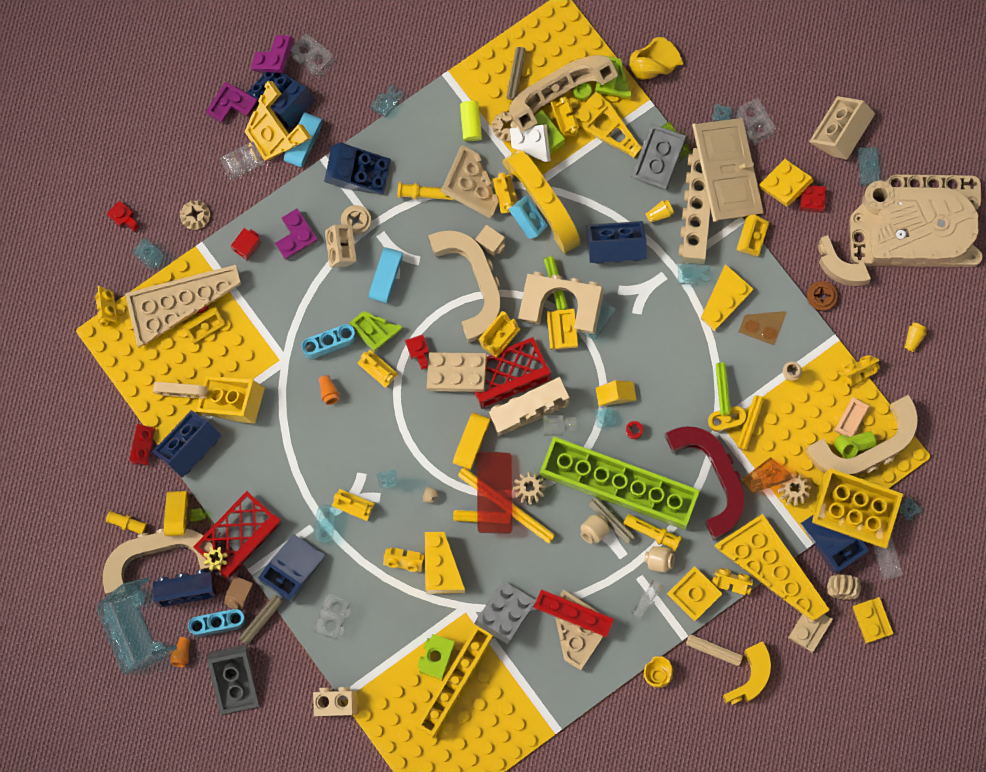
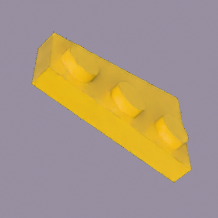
[701,264,754,331]

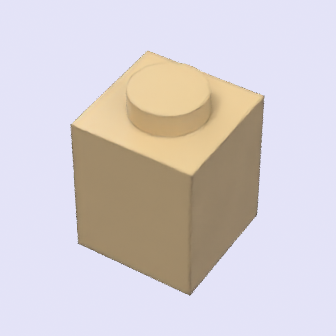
[475,225,506,257]

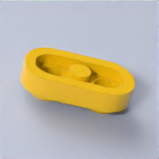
[708,406,746,432]

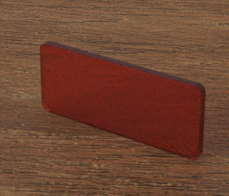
[477,452,513,534]

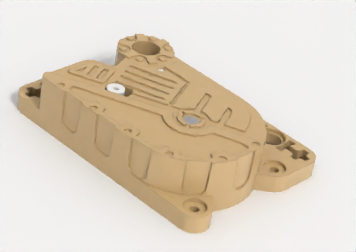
[850,175,982,267]

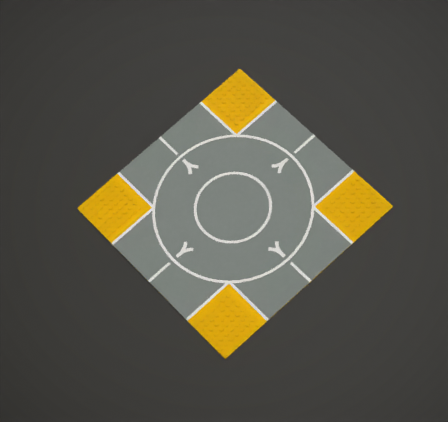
[76,0,930,772]

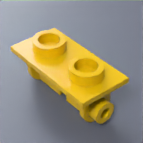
[551,97,579,137]
[492,173,518,214]
[95,286,117,326]
[357,350,398,388]
[838,355,880,386]
[332,489,375,521]
[383,547,425,572]
[712,568,753,595]

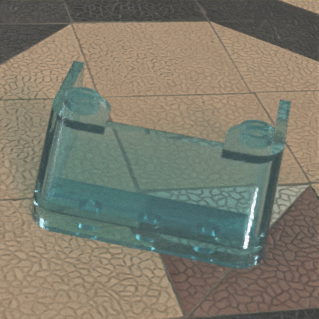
[97,577,178,674]

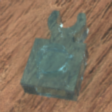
[370,85,402,118]
[677,264,711,285]

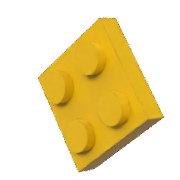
[759,159,813,207]
[667,566,723,622]

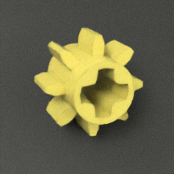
[204,547,227,571]

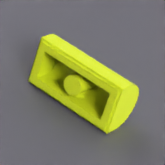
[460,101,482,142]

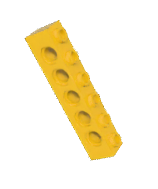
[416,625,494,739]

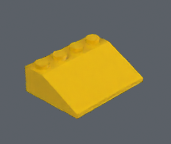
[812,468,903,549]

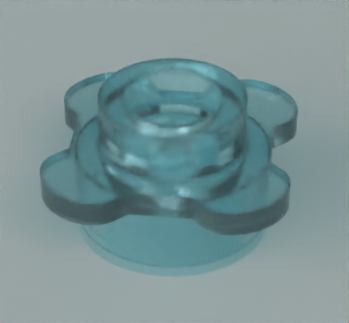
[711,104,732,121]
[594,407,615,428]
[898,498,921,521]

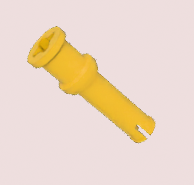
[397,181,454,201]
[624,513,682,552]

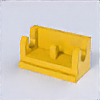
[479,311,521,358]

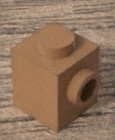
[224,576,253,611]

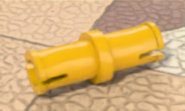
[106,510,147,534]

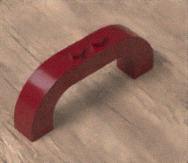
[665,426,744,541]

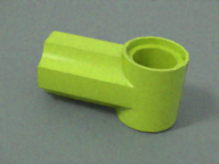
[834,431,876,459]

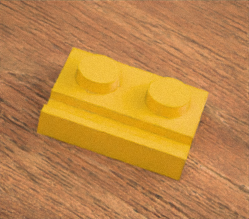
[547,309,578,350]
[852,597,893,644]

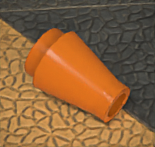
[319,375,340,405]
[170,637,191,668]

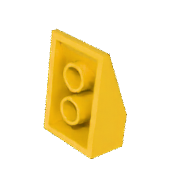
[196,376,265,424]

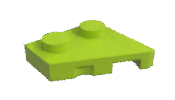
[595,55,631,99]
[349,311,402,352]

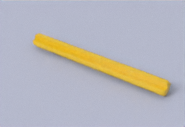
[458,468,555,543]

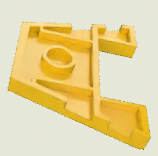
[245,81,312,160]

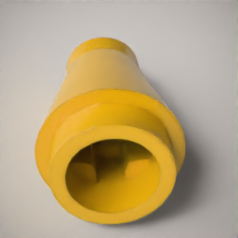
[645,200,674,223]
[904,322,927,352]

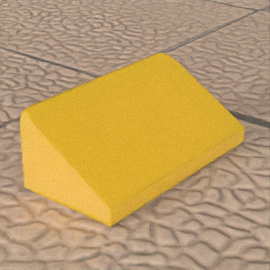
[737,214,769,257]
[182,306,226,344]

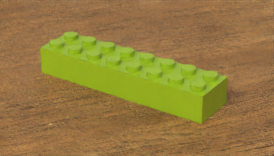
[540,436,700,530]

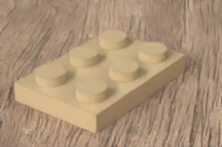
[426,352,487,392]

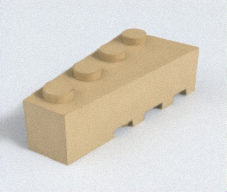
[489,377,569,437]

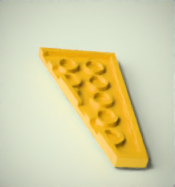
[714,514,829,622]

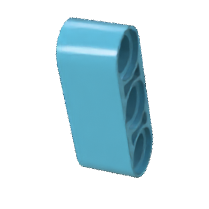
[284,112,323,168]
[368,247,403,303]
[301,324,356,359]
[188,609,246,637]

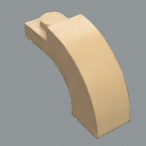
[818,235,871,286]

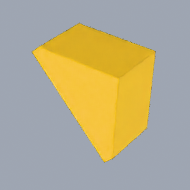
[595,380,637,407]

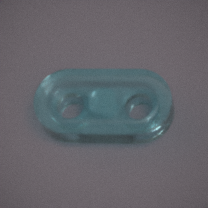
[313,504,337,544]

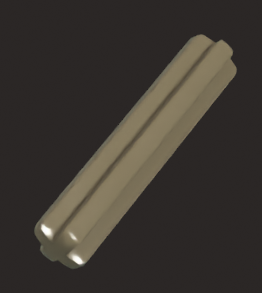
[507,47,526,101]
[589,497,635,544]
[239,595,283,644]

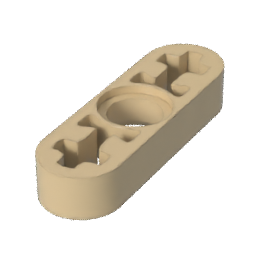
[153,382,208,399]

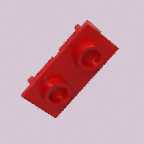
[129,423,155,465]

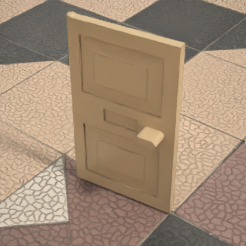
[692,118,763,222]

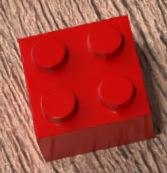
[800,185,826,213]

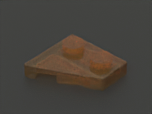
[739,311,787,345]
[741,457,793,494]

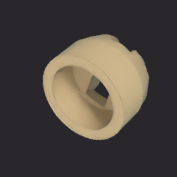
[422,487,438,503]

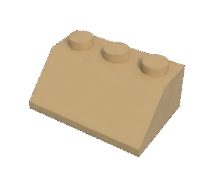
[809,96,875,159]

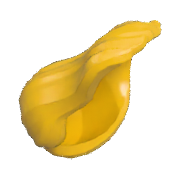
[629,37,683,80]

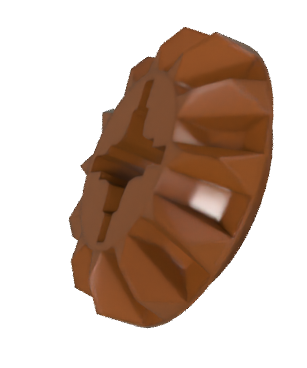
[806,281,837,311]

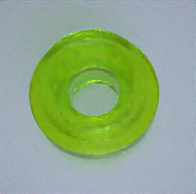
[187,508,207,522]

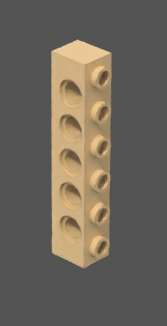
[678,148,710,264]

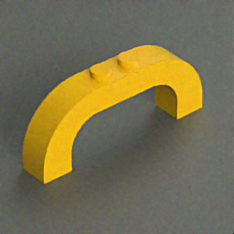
[502,149,580,255]

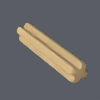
[686,635,743,666]

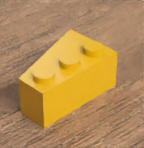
[425,532,465,594]

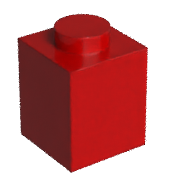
[230,228,261,261]

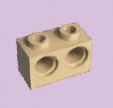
[325,224,356,267]
[313,687,357,716]

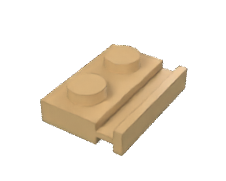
[788,614,833,653]

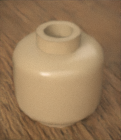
[580,515,609,544]
[644,546,675,573]

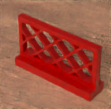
[474,337,552,409]
[193,491,281,580]

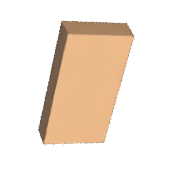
[834,397,869,437]

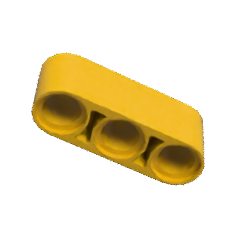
[453,412,491,470]
[164,491,188,536]

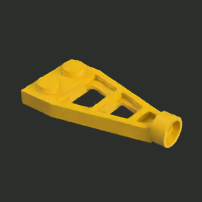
[574,92,643,159]

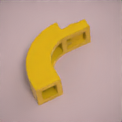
[723,641,771,705]

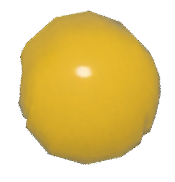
[644,656,674,688]

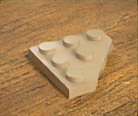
[440,145,499,219]
[555,589,603,671]

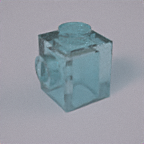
[132,238,164,270]

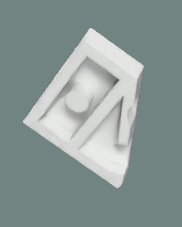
[510,124,551,162]

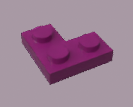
[250,35,294,73]
[206,82,258,123]
[275,209,318,260]

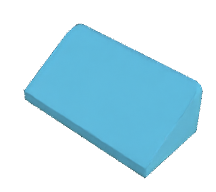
[509,196,548,239]

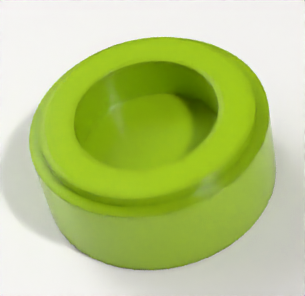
[573,82,592,101]

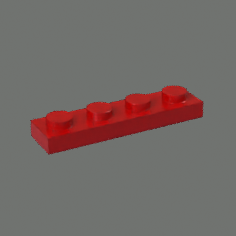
[533,589,614,638]

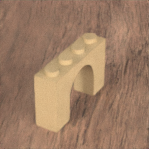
[518,272,604,334]

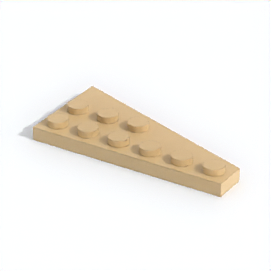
[125,265,241,348]

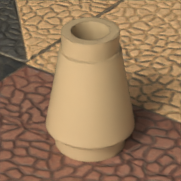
[783,362,802,382]

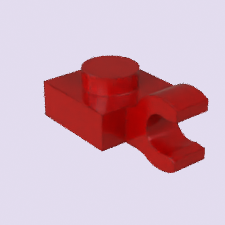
[106,200,139,232]
[405,334,429,370]

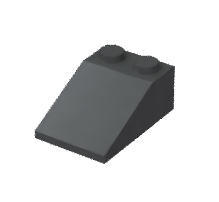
[207,644,259,715]

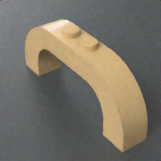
[509,55,618,133]
[428,231,500,344]
[805,395,917,477]
[103,528,220,597]

